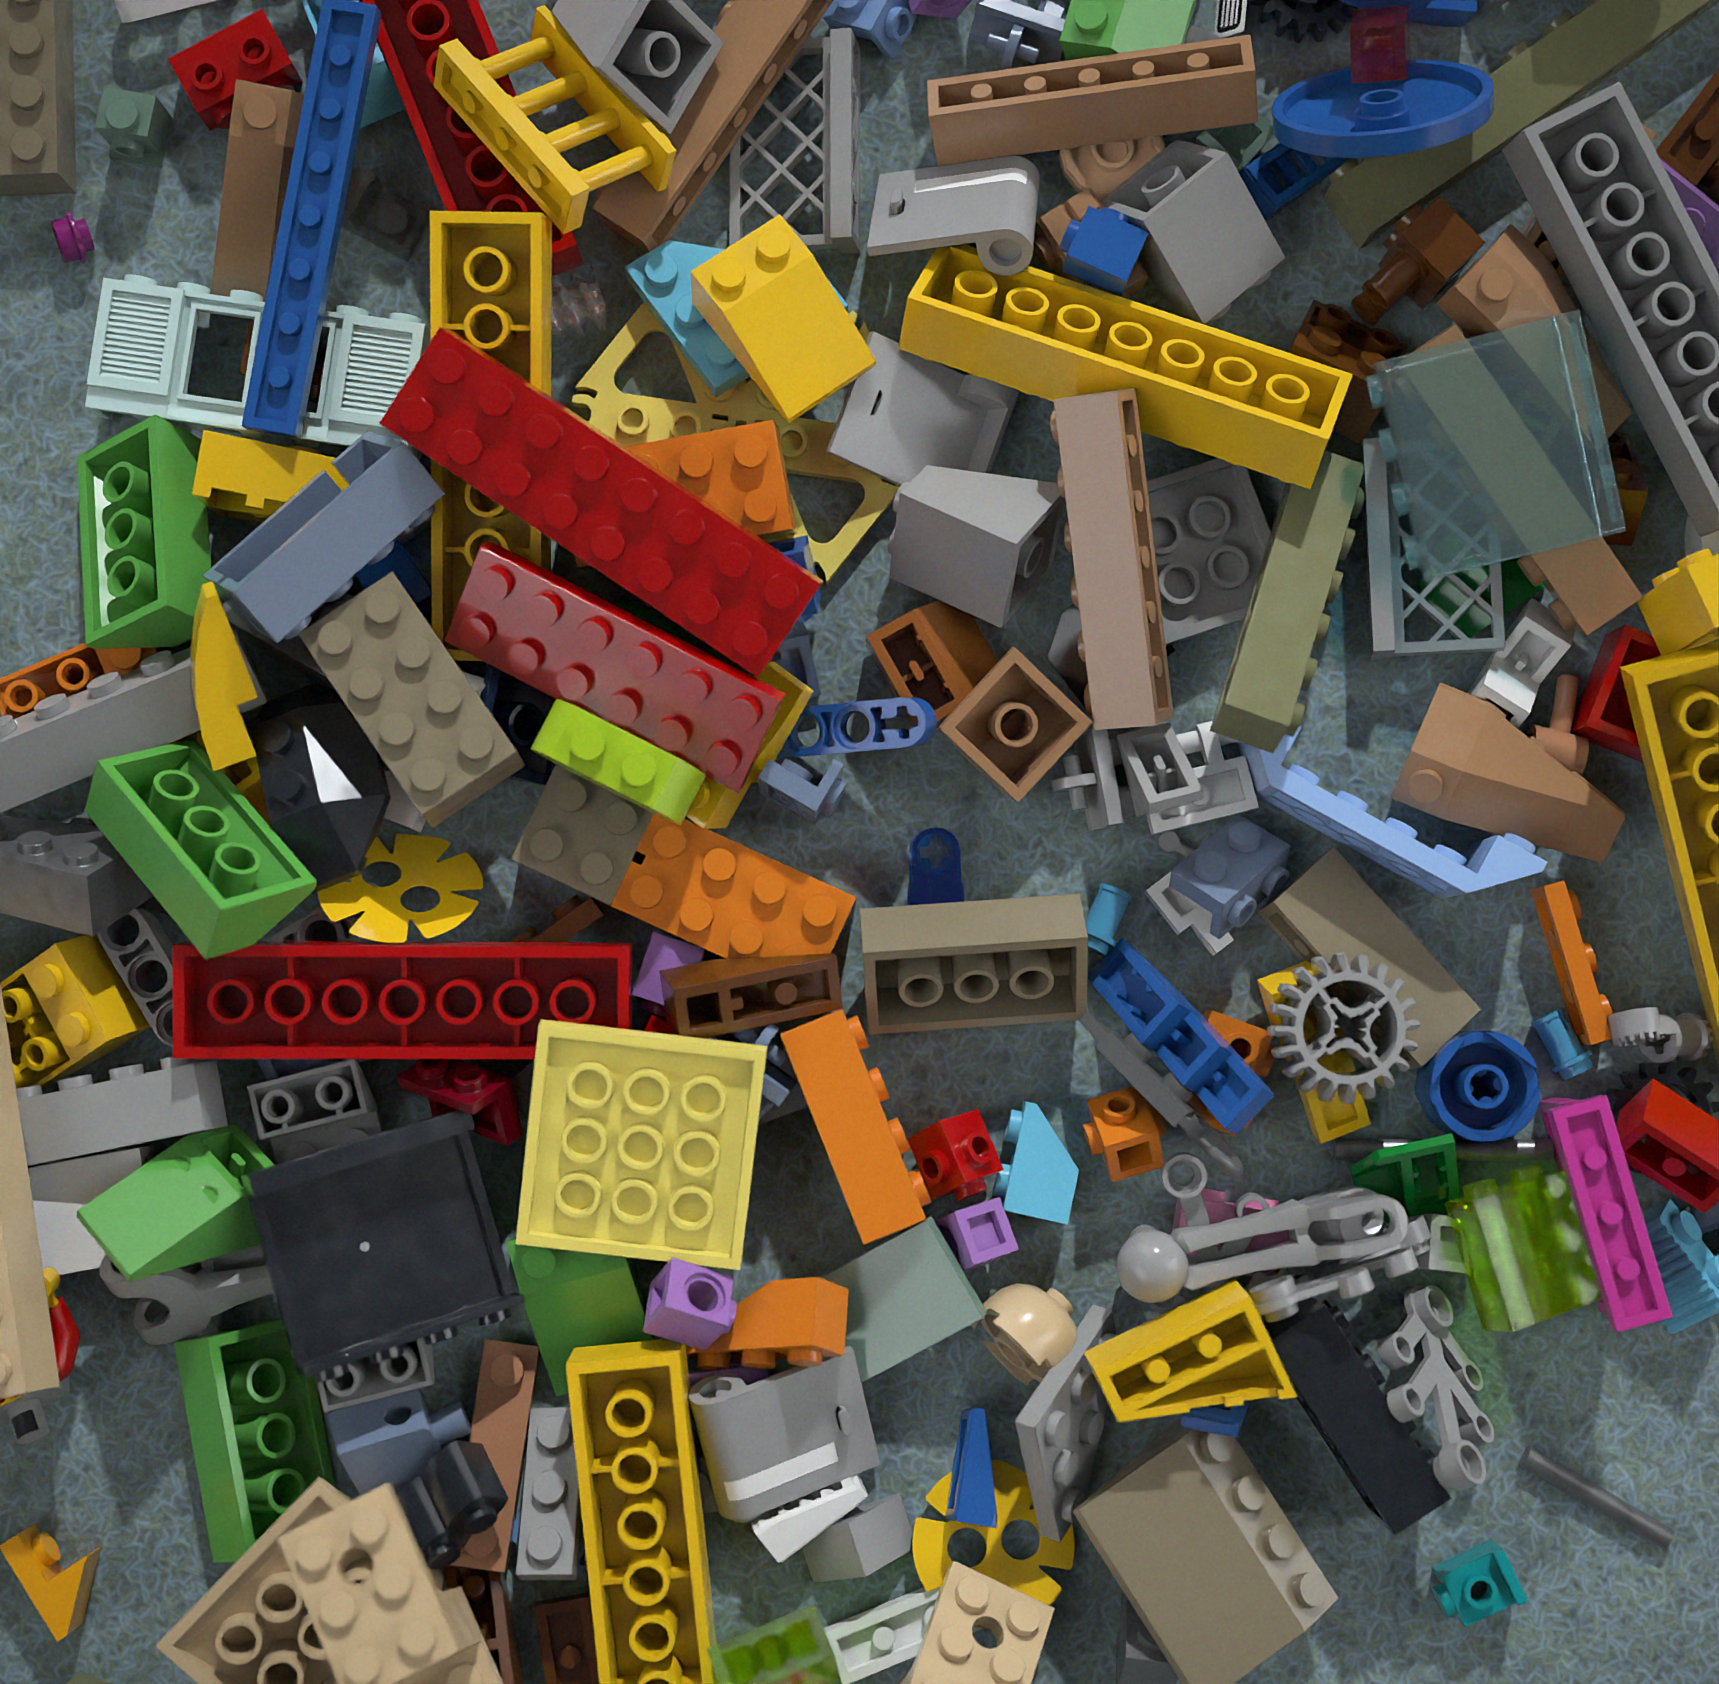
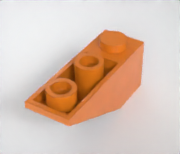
[0,642,165,719]
[686,1277,849,1371]

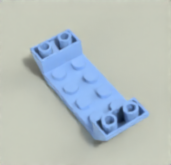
[1237,726,1547,899]

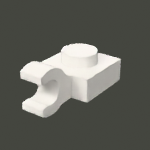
[1144,872,1233,956]

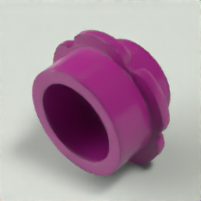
[51,211,95,263]

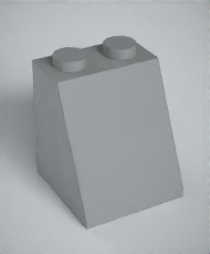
[552,0,724,134]
[1100,139,1285,324]
[887,465,1065,628]

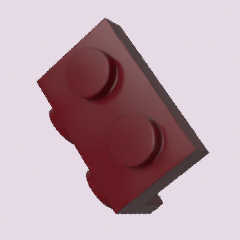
[397,1059,523,1146]

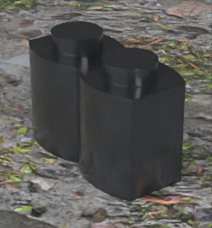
[395,1440,509,1570]

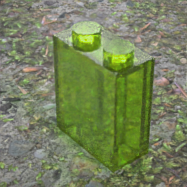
[1445,1163,1602,1332]
[707,1604,842,1684]

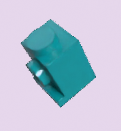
[1431,1539,1528,1627]

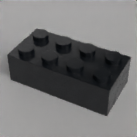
[1263,1297,1451,1536]

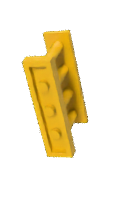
[433,5,677,234]

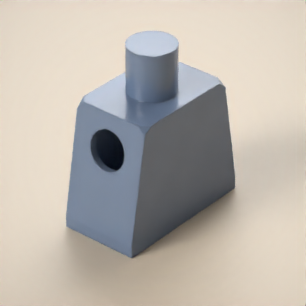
[328,1389,472,1496]

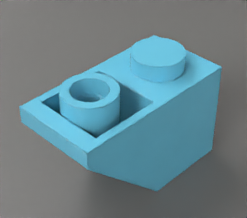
[993,1100,1079,1224]

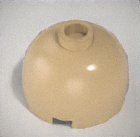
[971,1283,1077,1386]

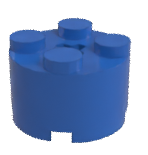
[1415,1031,1541,1142]

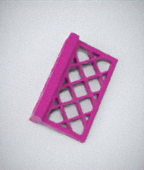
[1539,1095,1673,1332]

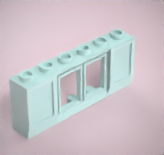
[85,274,430,458]

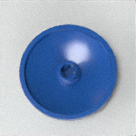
[1272,59,1494,158]

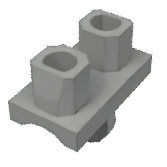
[1051,728,1135,832]

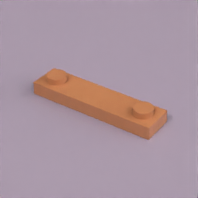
[451,1339,540,1572]

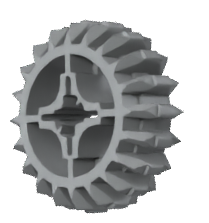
[1267,952,1421,1104]

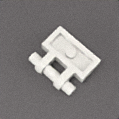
[1146,721,1259,835]

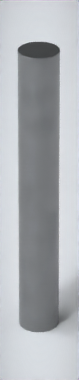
[1519,1446,1675,1549]

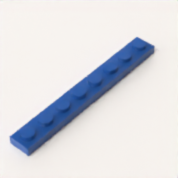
[241,0,382,439]

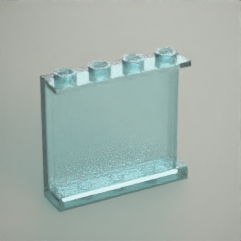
[1366,310,1626,580]

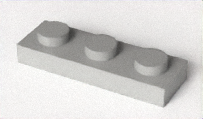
[516,1407,581,1580]

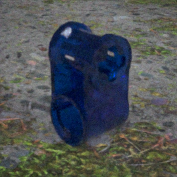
[907,827,965,905]

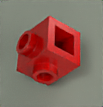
[907,1109,1004,1202]

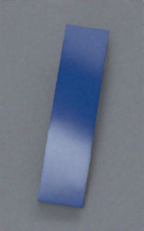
[1087,938,1275,1135]

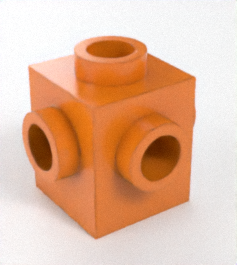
[1082,1086,1166,1182]

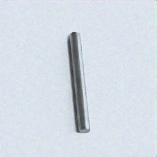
[1333,1139,1554,1161]

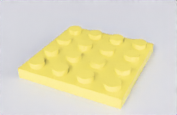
[515,1019,767,1270]

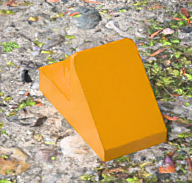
[0,1524,101,1642]

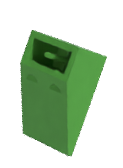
[77,1123,274,1282]

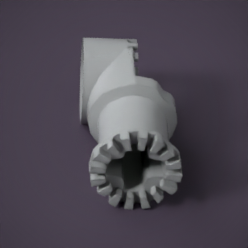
[1607,1007,1714,1063]

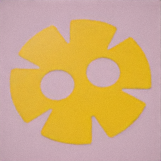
[318,833,483,943]
[912,1459,1075,1629]

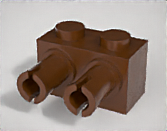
[1351,196,1486,326]

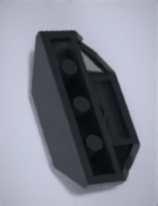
[250,683,391,894]

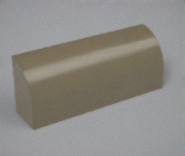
[1257,846,1481,1073]

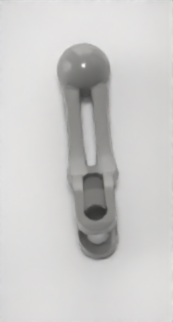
[1116,1185,1408,1303]
[99,1242,369,1345]

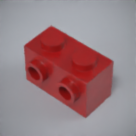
[168,9,303,131]
[1616,1079,1719,1214]

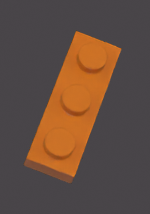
[1530,880,1613,1045]

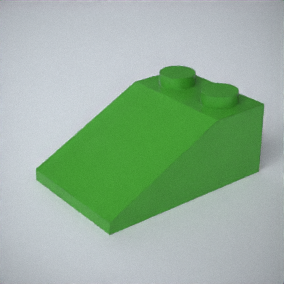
[506,1236,655,1397]

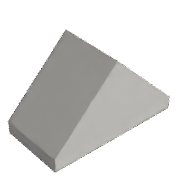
[1117,723,1203,817]
[802,1493,913,1583]

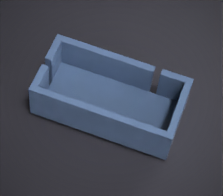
[203,431,445,643]

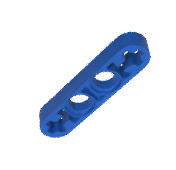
[776,697,937,759]

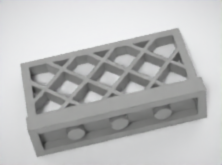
[729,28,860,253]
[1361,437,1505,661]

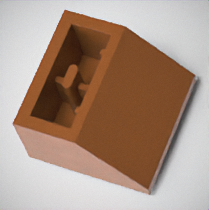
[866,600,998,728]

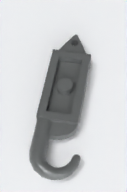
[1079,1011,1244,1179]

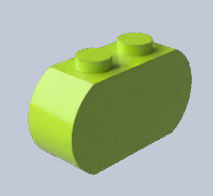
[531,699,706,825]

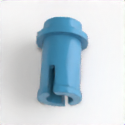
[1085,883,1132,956]
[1531,1007,1593,1081]

